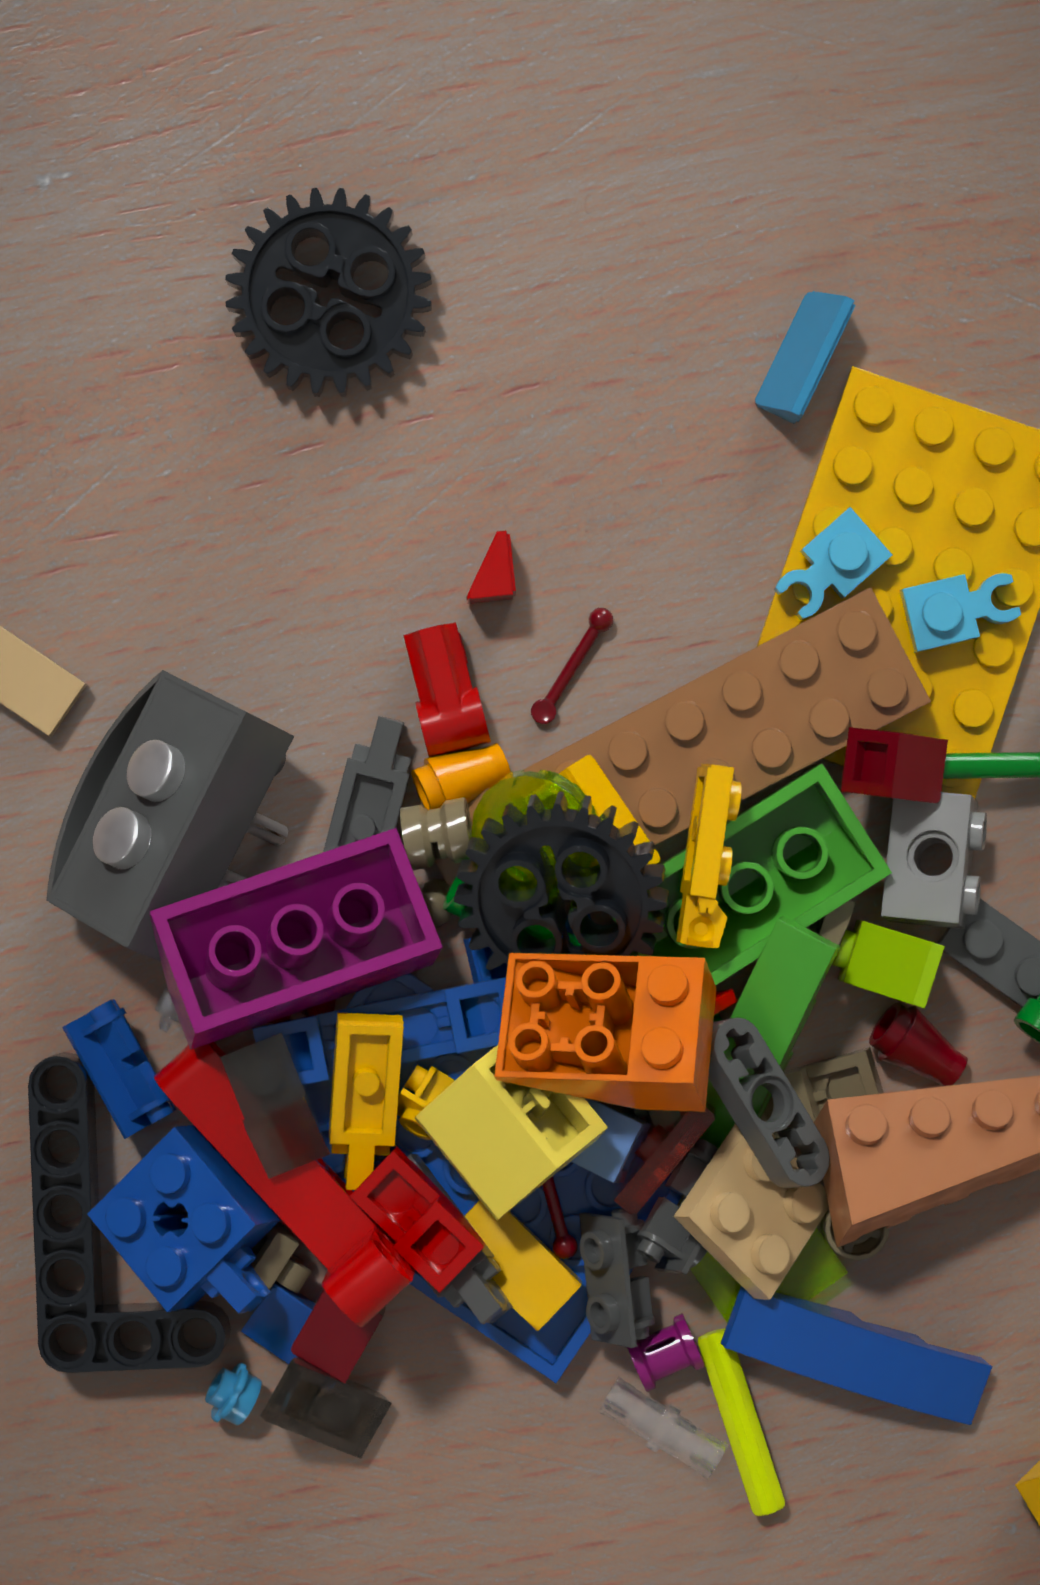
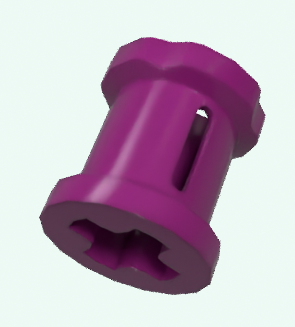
[627,1313,705,1392]

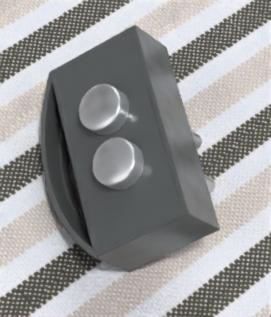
[46,670,294,962]

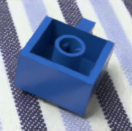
[87,1125,280,1314]

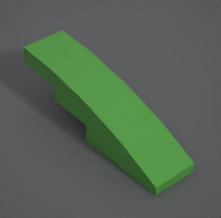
[680,916,841,1148]

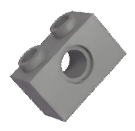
[881,792,987,929]

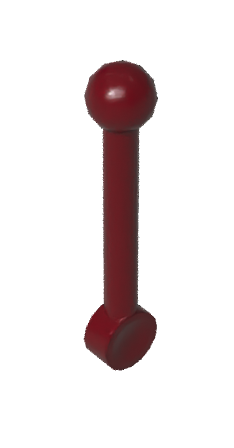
[531,608,613,724]
[542,1176,578,1259]

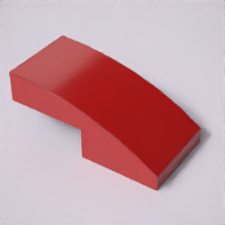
[349,1146,486,1293]

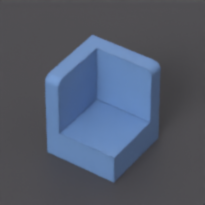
[571,1099,651,1183]

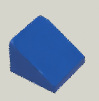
[241,1281,315,1367]

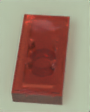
[614,1101,716,1215]

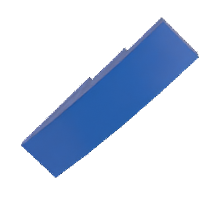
[720,1286,993,1425]

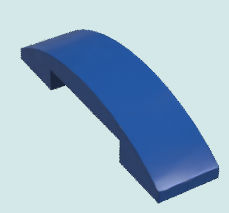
[253,977,506,1093]

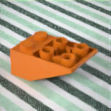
[494,953,716,1112]

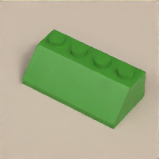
[609,764,892,986]

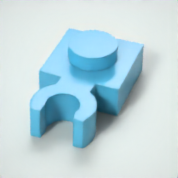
[774,507,892,620]
[900,573,1021,653]

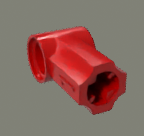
[403,622,491,757]

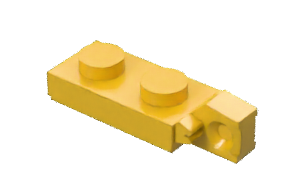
[676,764,741,948]
[329,1012,404,1190]

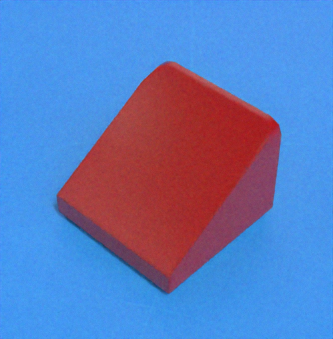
[466,531,516,604]

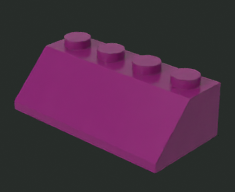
[149,828,443,1050]

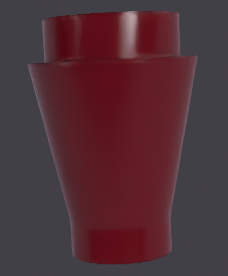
[869,1002,968,1086]

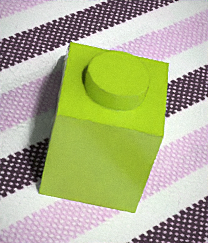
[832,920,945,1009]

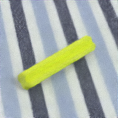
[697,1329,785,1516]

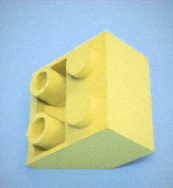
[414,1045,608,1221]

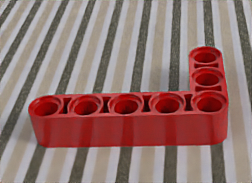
[154,1042,415,1327]

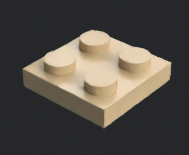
[673,1123,829,1300]

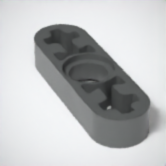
[708,1018,829,1188]

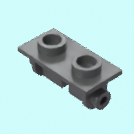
[636,1139,718,1275]
[579,1207,655,1348]

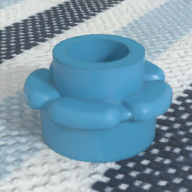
[205,1363,262,1426]

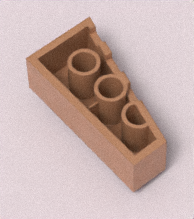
[814,1075,1040,1248]

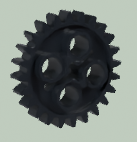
[225,188,432,397]
[454,792,669,970]

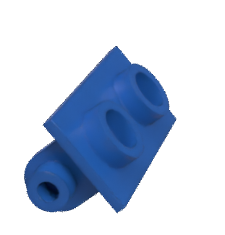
[62,999,176,1139]

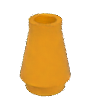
[412,743,511,810]

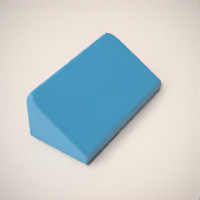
[755,291,856,424]

